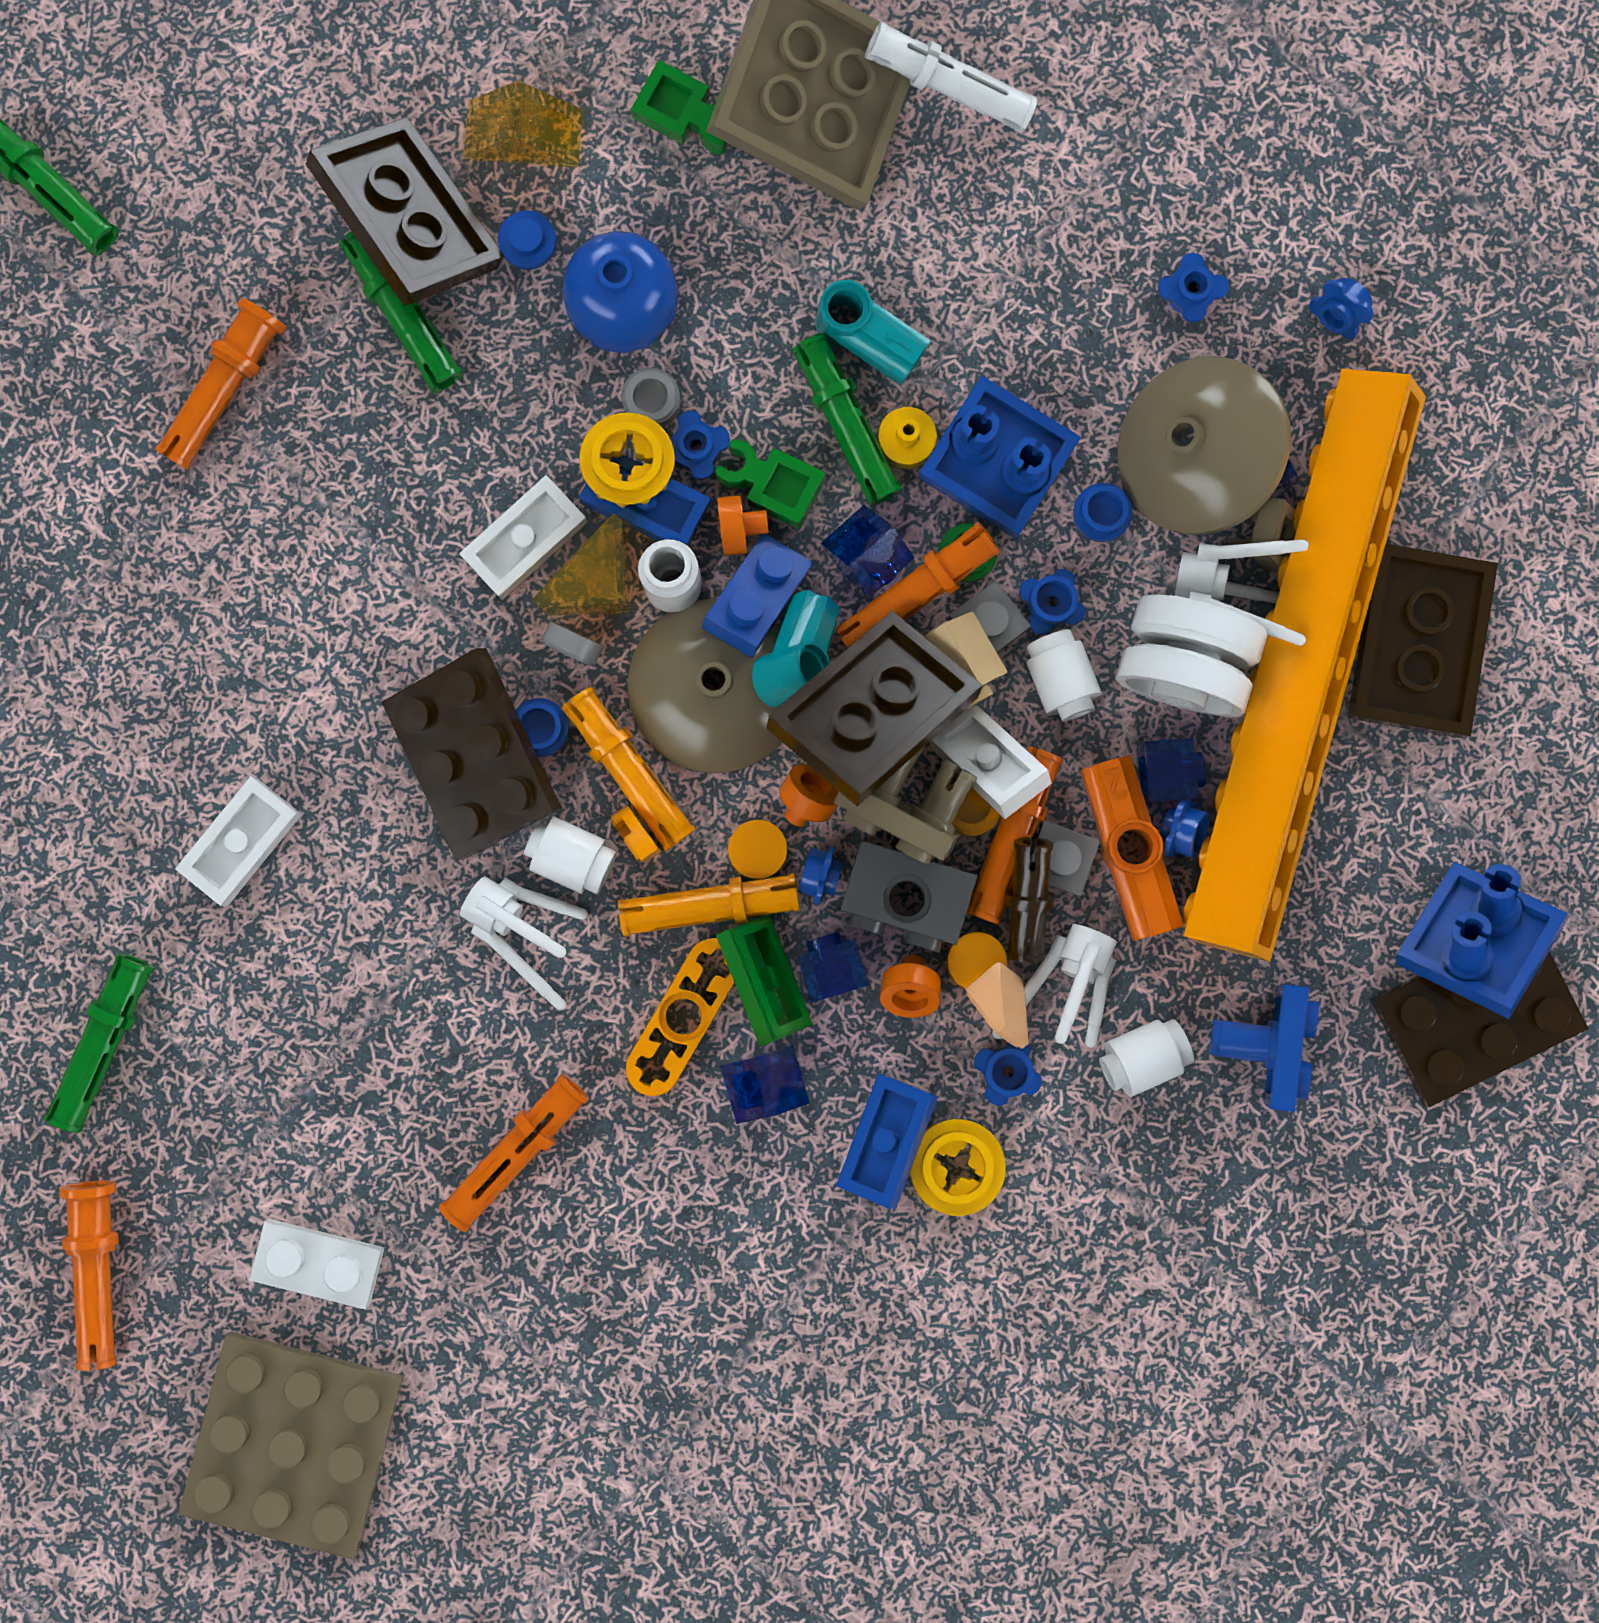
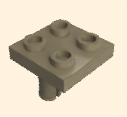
[833,748,978,864]

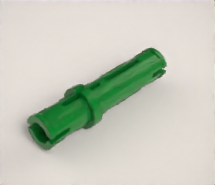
[0,118,119,256]
[339,231,464,394]
[791,333,903,507]
[44,953,154,1133]

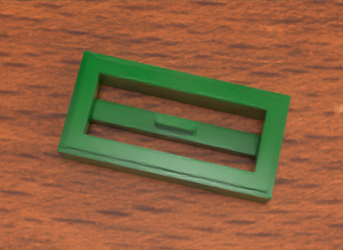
[716,914,813,1047]

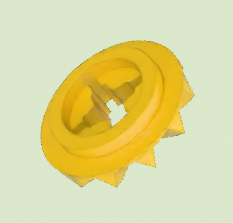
[579,412,675,508]
[910,1118,1006,1216]

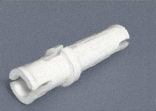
[865,22,1037,133]

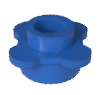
[1158,253,1229,323]
[1309,278,1374,339]
[670,411,730,480]
[1019,569,1085,635]
[1160,799,1210,858]
[798,845,843,905]
[974,1042,1042,1106]

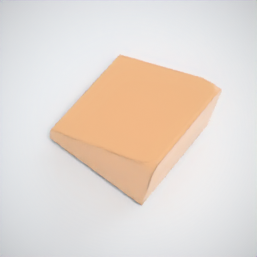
[965,962,1029,1049]

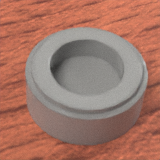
[621,368,681,427]
[541,621,604,666]

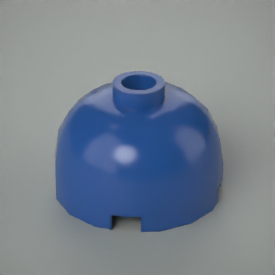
[562,230,679,353]

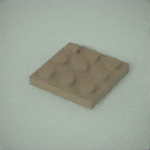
[706,0,910,210]
[178,1332,404,1560]

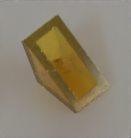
[464,80,584,168]
[532,513,630,617]

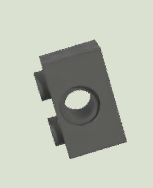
[840,841,977,953]

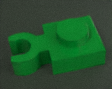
[631,60,726,155]
[715,439,826,530]

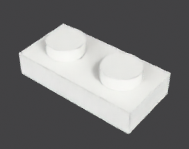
[459,475,588,600]
[930,705,1052,819]
[175,776,302,907]
[249,1219,385,1310]

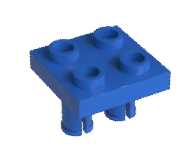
[918,376,1081,540]
[1396,861,1568,1019]
[1209,984,1319,1112]

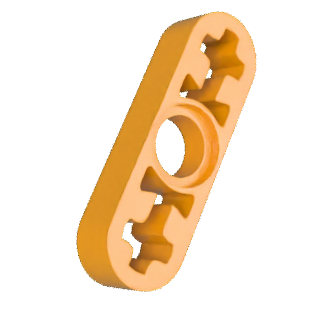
[626,938,734,1096]

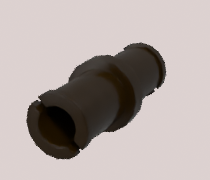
[1005,837,1054,963]

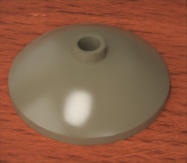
[1117,356,1291,535]
[628,598,782,774]

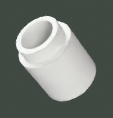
[638,539,702,612]
[1027,629,1102,722]
[524,817,617,895]
[1099,1019,1194,1097]

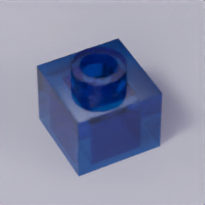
[820,505,915,597]
[1136,738,1206,805]
[797,932,869,1003]
[720,1045,810,1124]

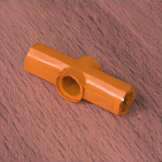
[1080,755,1184,941]

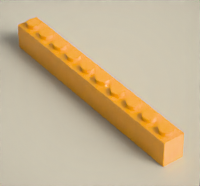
[1183,368,1426,962]

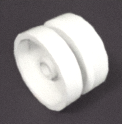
[1115,594,1268,717]

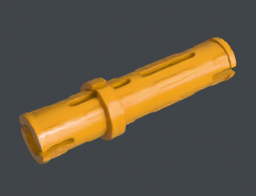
[561,686,696,852]
[618,873,800,937]

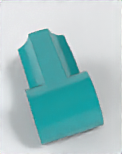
[816,280,931,386]
[752,590,840,707]

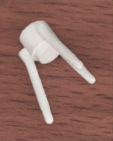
[1175,539,1309,646]
[460,876,588,1011]
[992,924,1117,1048]

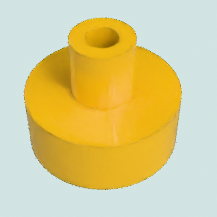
[878,407,937,469]

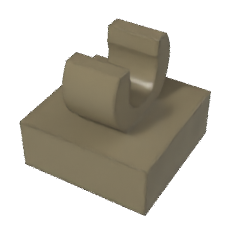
[1228,497,1296,573]

